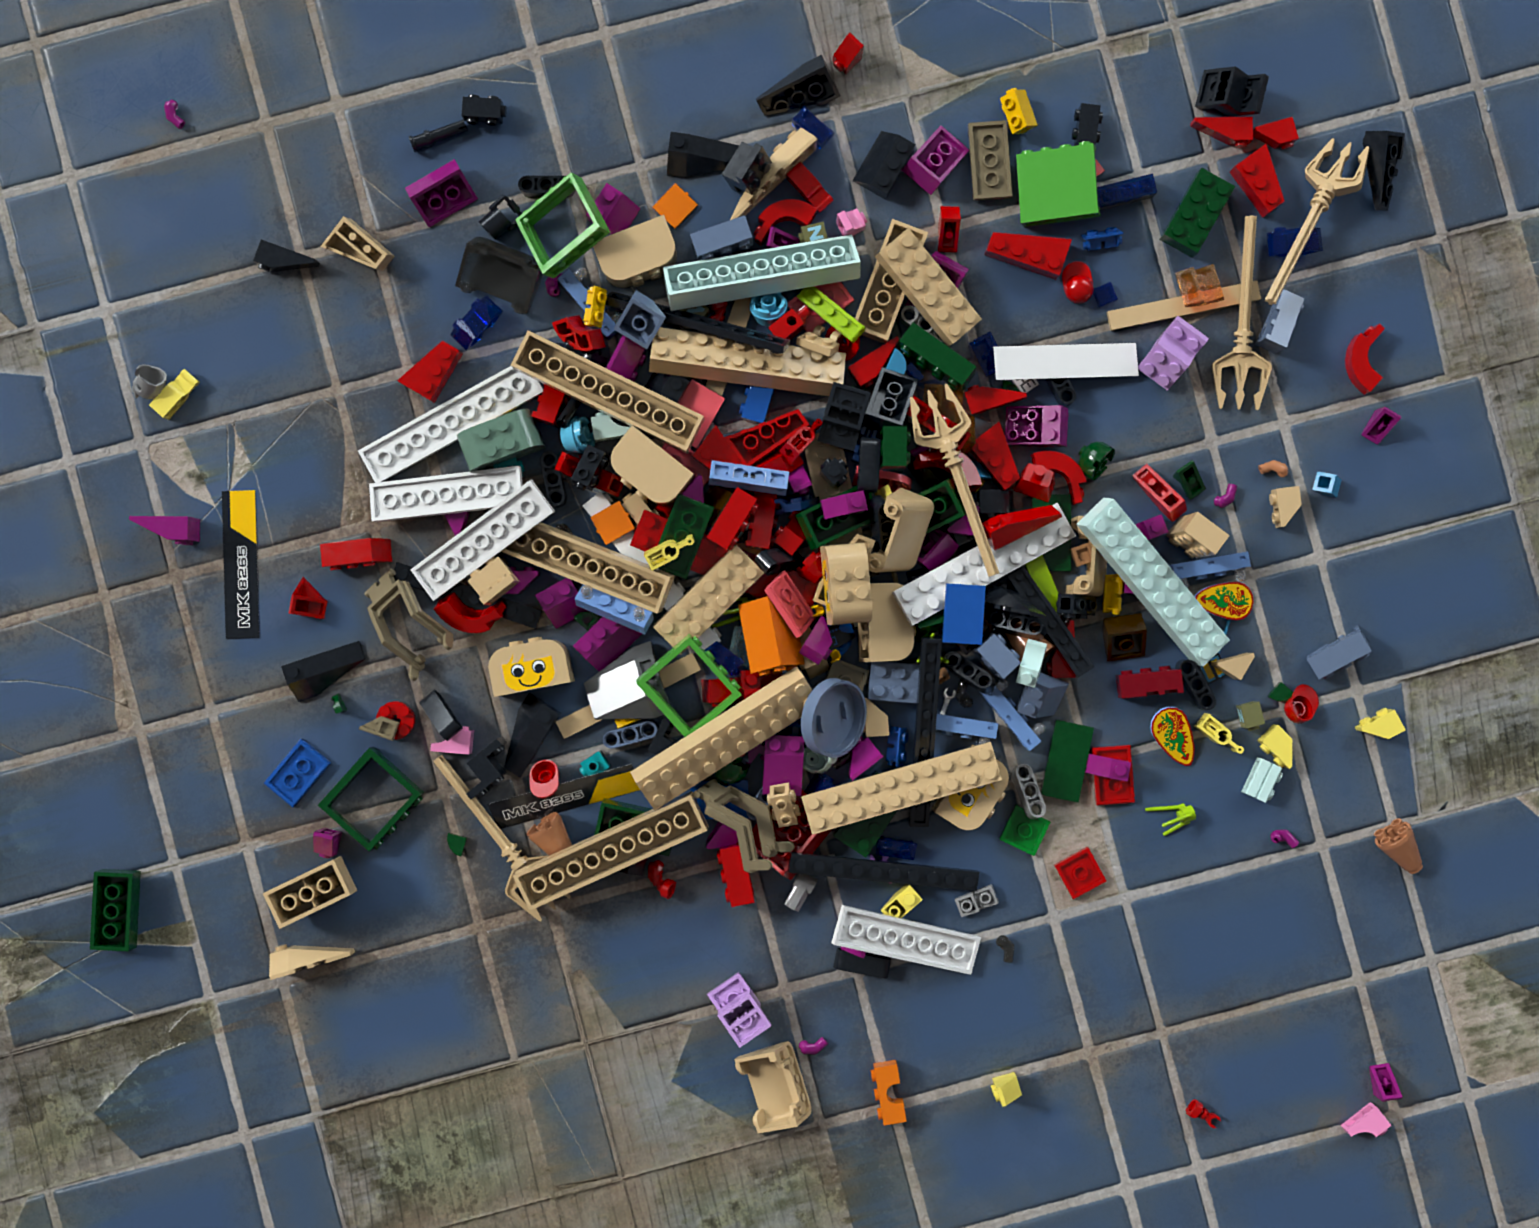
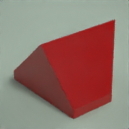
[288,577,328,619]

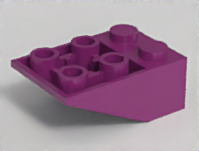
[1005,405,1068,447]

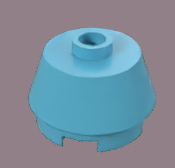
[749,292,788,327]
[560,416,595,454]

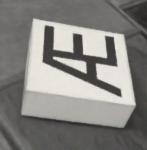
[1012,379,1039,393]

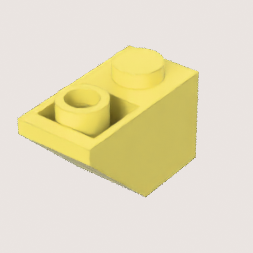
[1355,708,1406,739]
[1257,724,1292,769]
[881,884,922,918]
[990,1072,1022,1107]

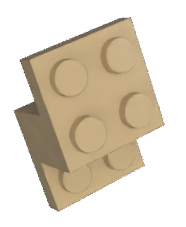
[468,557,520,605]

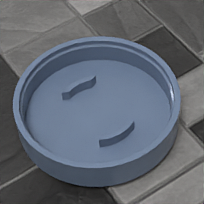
[801,678,867,758]

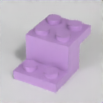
[1138,316,1209,391]
[707,972,772,1048]

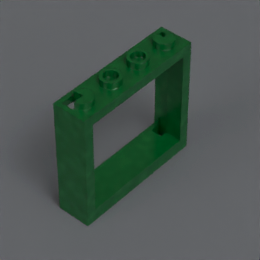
[318,747,425,852]

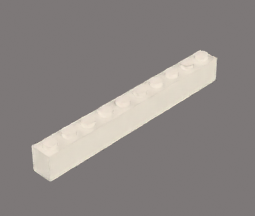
[583,491,722,652]

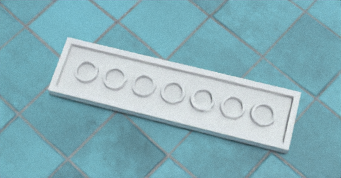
[369,466,523,523]
[410,480,555,601]
[831,905,981,975]

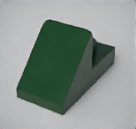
[1173,460,1206,500]
[915,609,944,642]

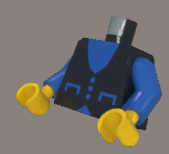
[811,604,858,663]

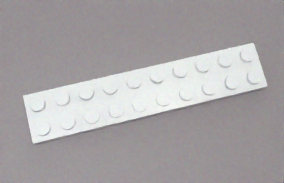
[358,366,543,483]
[892,503,1076,626]

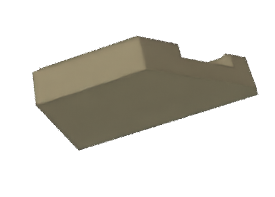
[359,716,400,741]

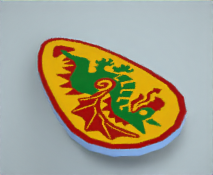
[1194,582,1253,620]
[1150,707,1194,766]

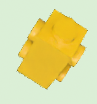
[1000,88,1038,134]

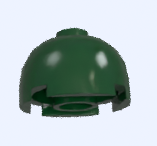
[1078,441,1115,480]
[713,757,750,786]

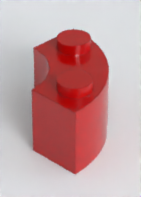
[552,315,606,351]
[774,510,806,555]

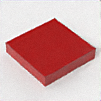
[1054,847,1107,899]

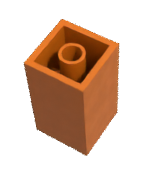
[738,596,805,676]

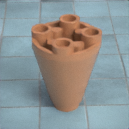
[1374,818,1423,874]

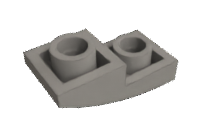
[955,884,999,917]

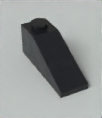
[253,239,320,272]

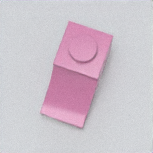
[836,208,867,236]
[430,726,474,755]
[1340,1102,1391,1137]

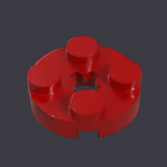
[376,701,416,740]

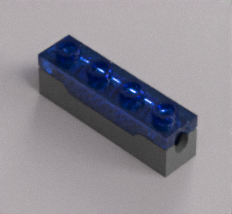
[1097,173,1157,211]

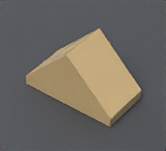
[1211,652,1255,680]

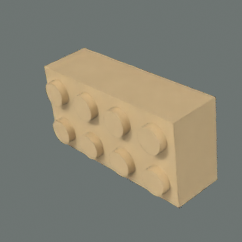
[1166,512,1230,559]

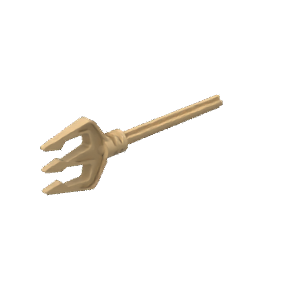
[1265,138,1369,305]
[1212,216,1272,410]
[910,384,1000,577]
[433,755,571,921]

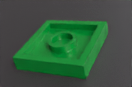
[999,804,1051,856]

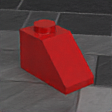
[832,33,864,74]
[1253,116,1299,150]
[938,206,961,252]

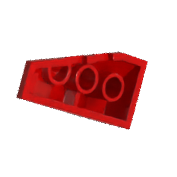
[982,505,1062,550]

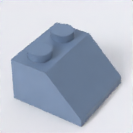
[614,290,666,349]
[1017,672,1069,718]

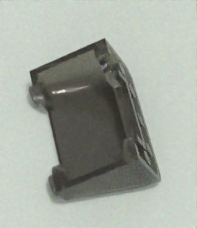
[455,237,544,314]

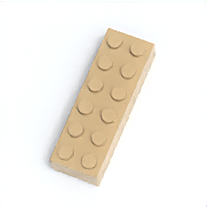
[855,219,928,344]
[875,228,982,346]
[653,545,764,655]

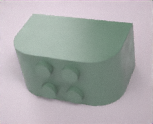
[457,409,546,472]

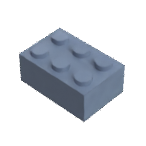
[690,215,753,261]
[971,634,1021,679]
[867,662,919,703]

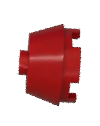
[797,546,823,584]

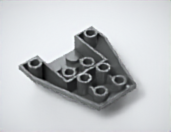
[584,641,671,720]

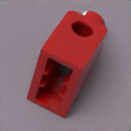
[768,305,812,341]
[1014,463,1055,502]

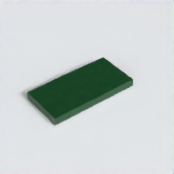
[657,494,714,579]
[1032,494,1071,571]
[1041,719,1094,803]

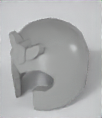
[132,364,167,400]

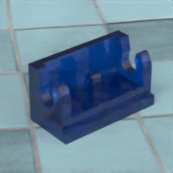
[792,106,834,150]
[970,331,998,378]

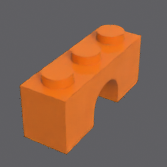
[870,1060,907,1125]

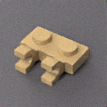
[796,325,842,357]

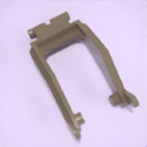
[364,568,454,681]
[692,779,794,873]

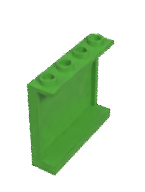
[1016,141,1101,227]

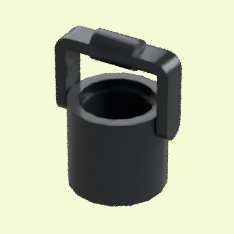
[479,195,522,241]

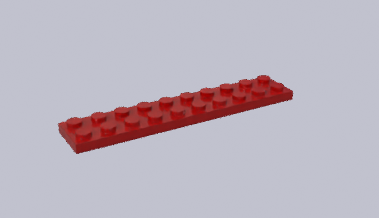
[630,509,820,608]

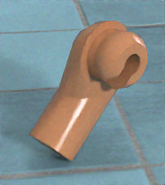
[1258,460,1288,477]

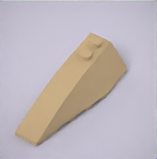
[730,128,817,220]

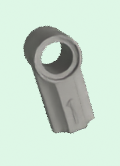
[784,874,818,912]

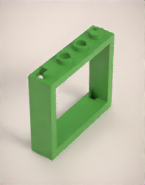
[515,172,610,279]
[636,634,741,737]

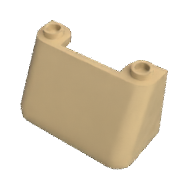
[868,488,934,573]
[1065,516,1107,597]
[734,1041,811,1133]

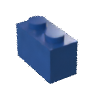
[739,385,774,424]

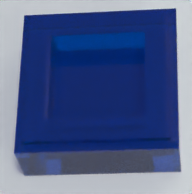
[1093,282,1118,308]
[905,362,924,384]

